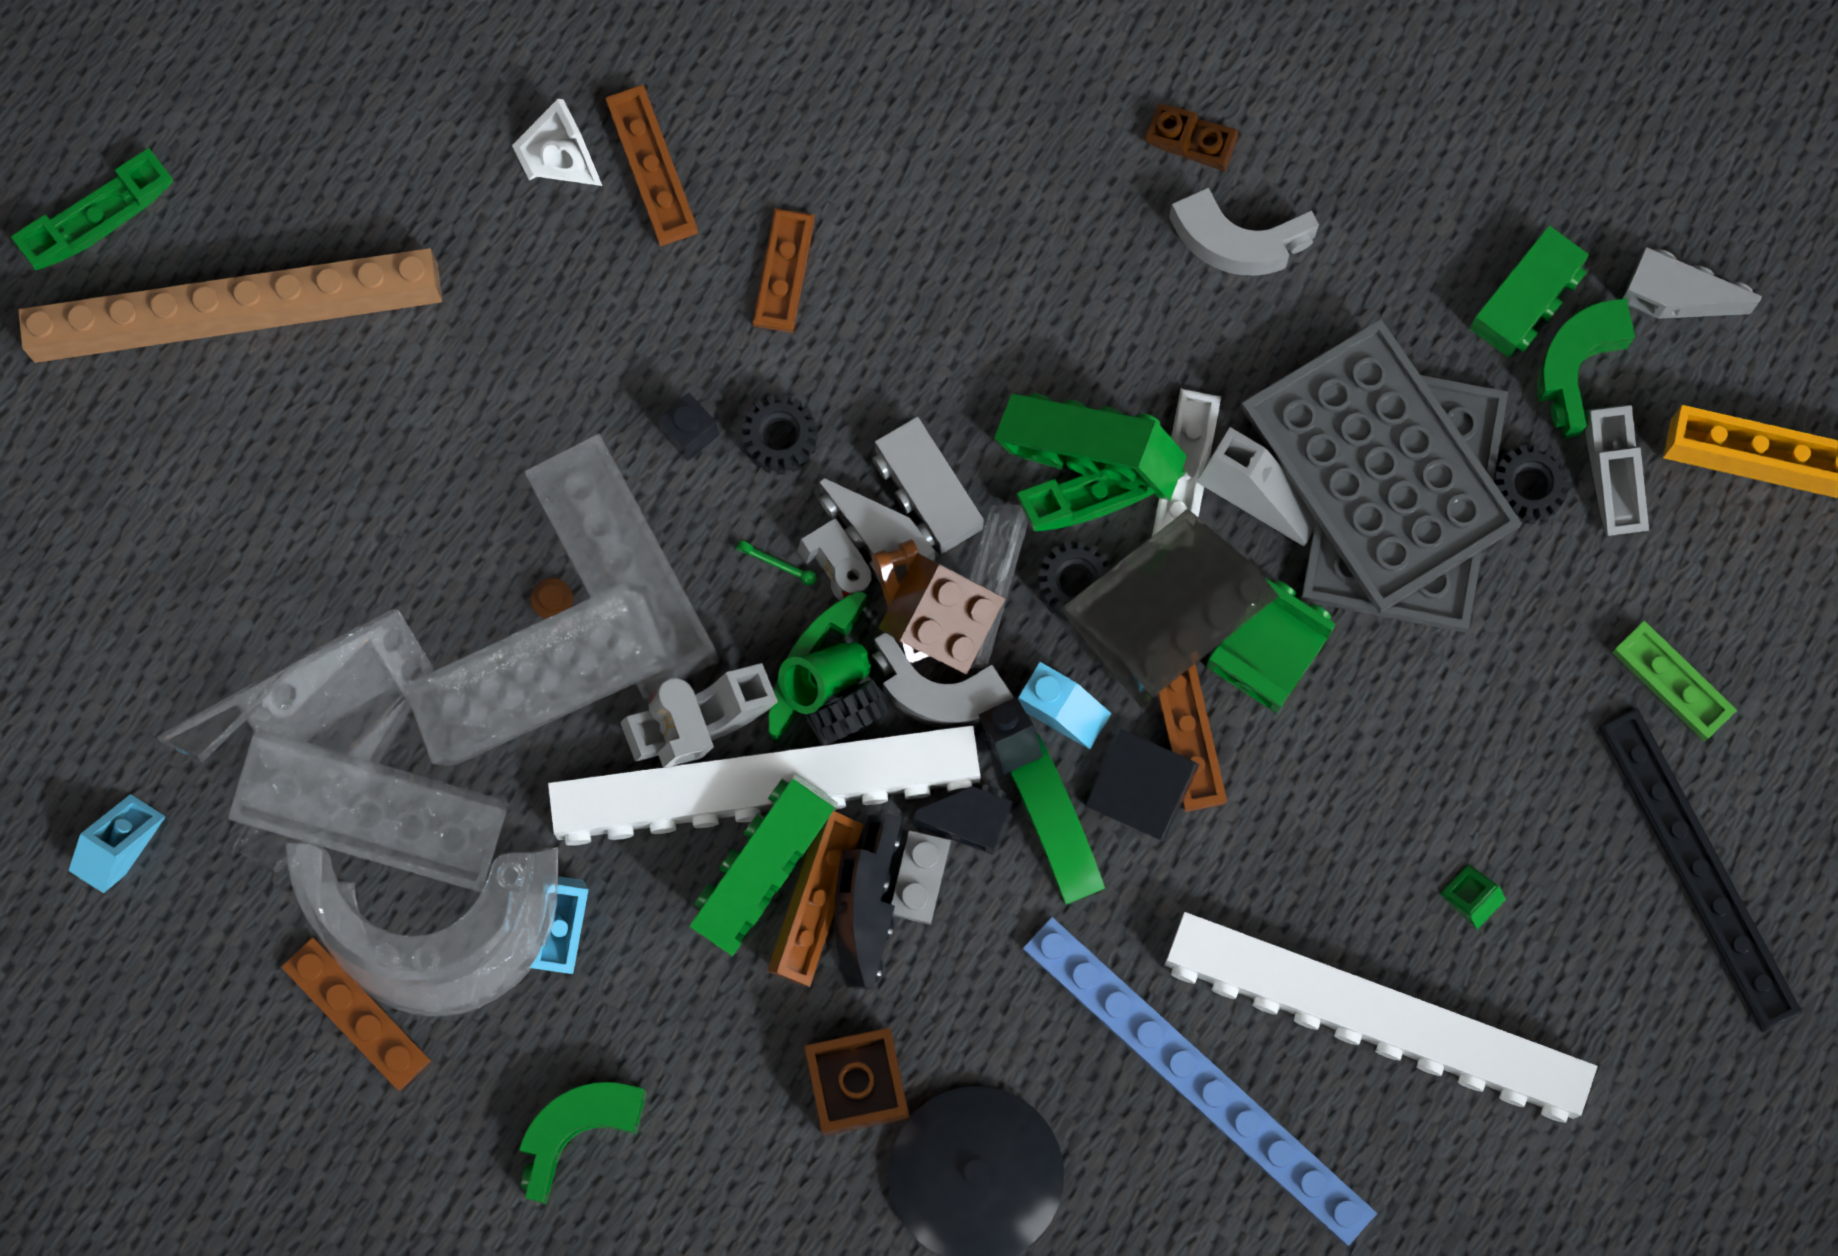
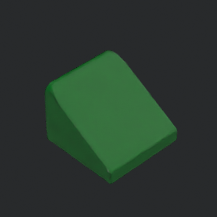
[1440,864,1506,930]

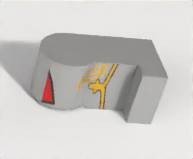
[797,518,871,600]
[648,678,714,768]

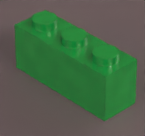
[1470,225,1589,358]

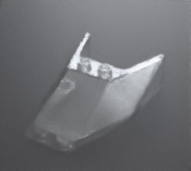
[157,609,434,873]

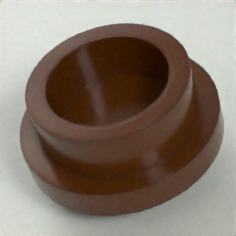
[531,578,573,620]

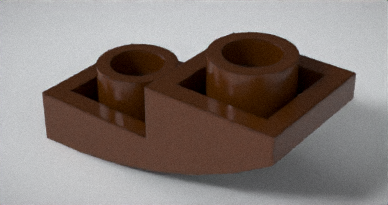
[1145,103,1239,171]

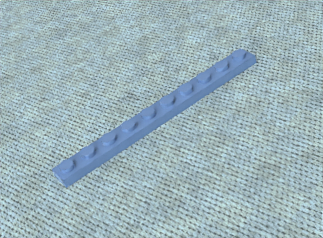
[1023,917,1377,1247]

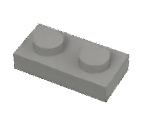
[891,831,951,925]

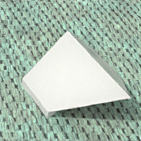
[512,99,602,186]

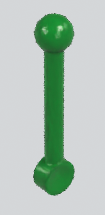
[736,540,817,586]

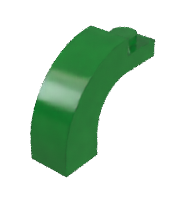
[1537,298,1635,439]
[519,1082,647,1205]

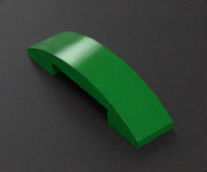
[11,148,173,270]
[1016,468,1186,531]
[769,591,867,744]
[1009,733,1105,905]

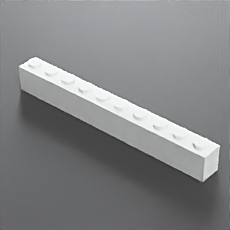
[548,726,980,845]
[1164,912,1597,1123]

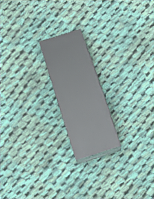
[1584,405,1649,536]

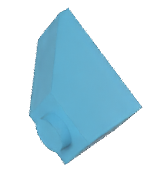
[1018,662,1112,750]
[68,794,165,893]
[529,874,589,974]

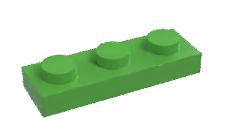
[1612,621,1737,742]

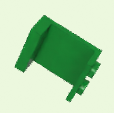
[1206,578,1336,714]

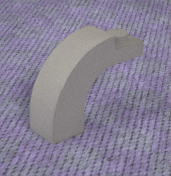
[1169,188,1319,276]
[872,633,1014,729]
[620,663,778,762]

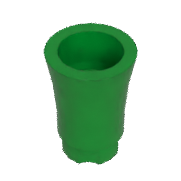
[778,642,871,714]

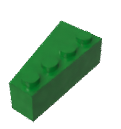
[994,393,1187,501]
[689,773,838,957]

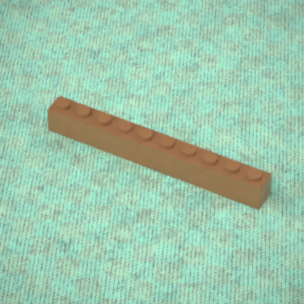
[18,248,442,363]

